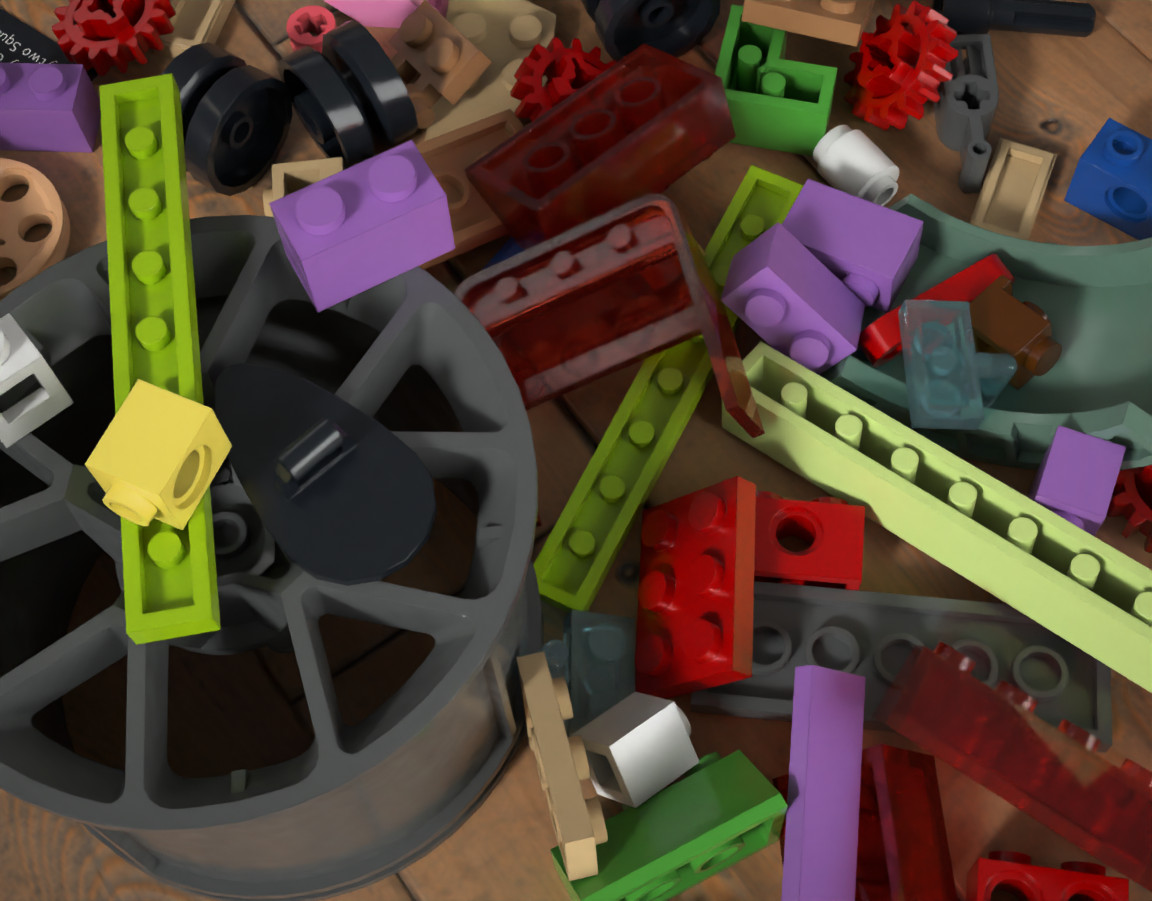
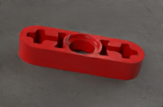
[858,254,1015,368]

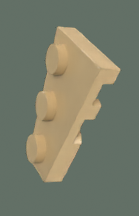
[516,651,608,881]

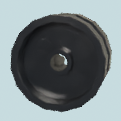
[581,0,721,68]
[278,20,418,169]
[161,42,293,196]

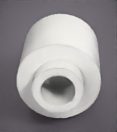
[813,124,900,206]

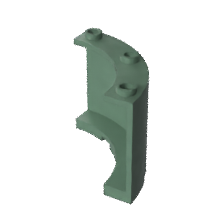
[820,193,1152,470]

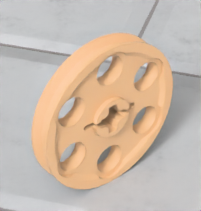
[0,158,71,301]

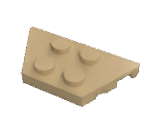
[425,0,558,141]

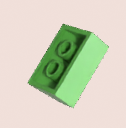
[550,749,788,901]

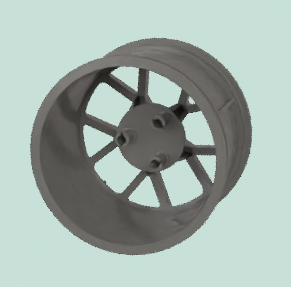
[0,215,544,901]

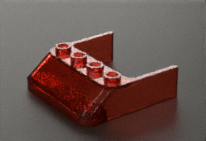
[454,194,765,528]

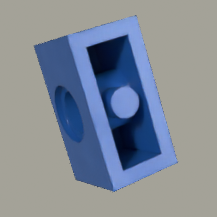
[1064,118,1152,240]

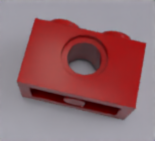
[754,491,865,591]

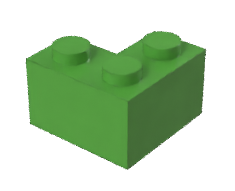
[708,4,838,156]

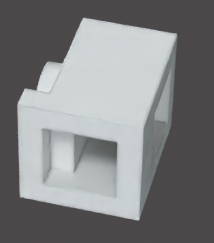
[0,313,74,448]

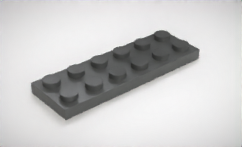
[690,581,1112,753]

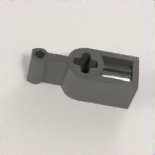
[933,34,999,193]

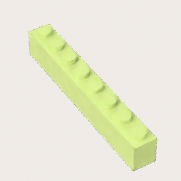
[722,341,1152,693]

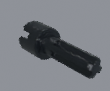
[932,0,1096,37]

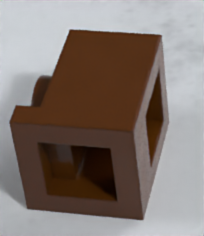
[957,275,1062,390]

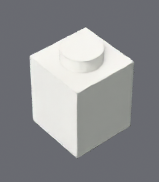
[572,692,699,808]

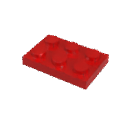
[633,476,756,699]

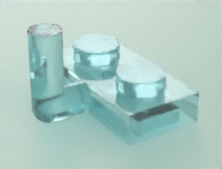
[898,299,1017,430]
[536,610,635,737]

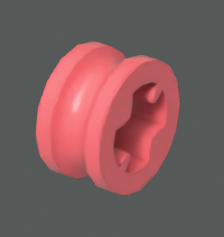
[286,5,336,53]

